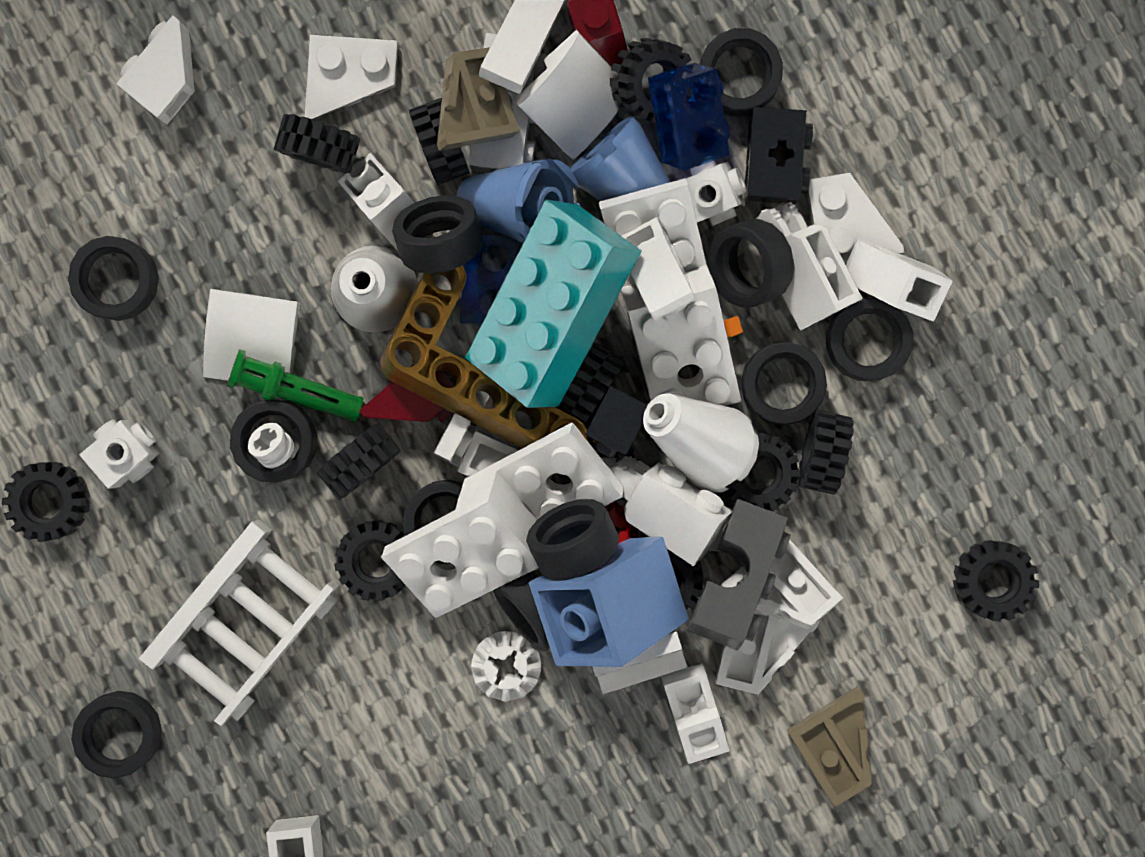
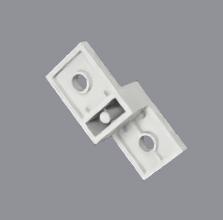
[598,178,741,406]
[381,422,624,618]

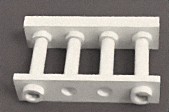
[139,520,339,726]

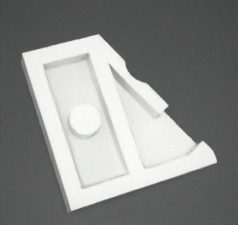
[721,540,843,630]

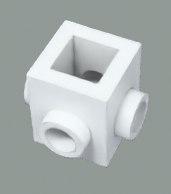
[686,158,747,226]
[79,419,160,489]

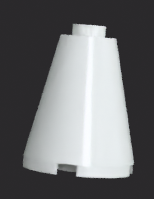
[331,245,418,332]
[643,393,759,493]

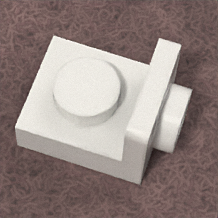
[433,413,475,467]

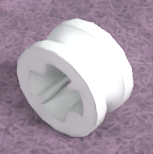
[248,423,294,468]

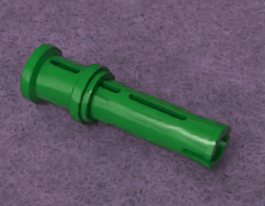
[226,349,364,424]

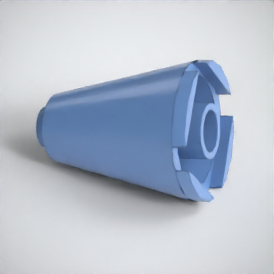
[570,116,670,231]
[456,159,580,243]

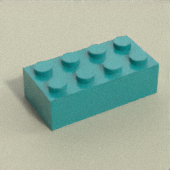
[465,200,642,408]

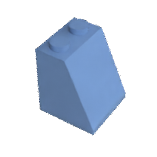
[529,537,689,667]

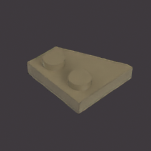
[437,47,520,151]
[787,686,872,807]

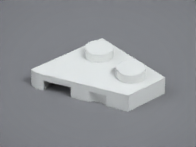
[305,35,399,121]
[807,173,904,263]
[714,608,819,695]

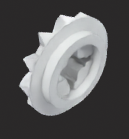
[471,631,541,702]

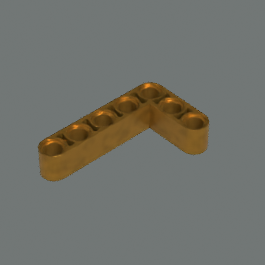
[380,266,589,448]

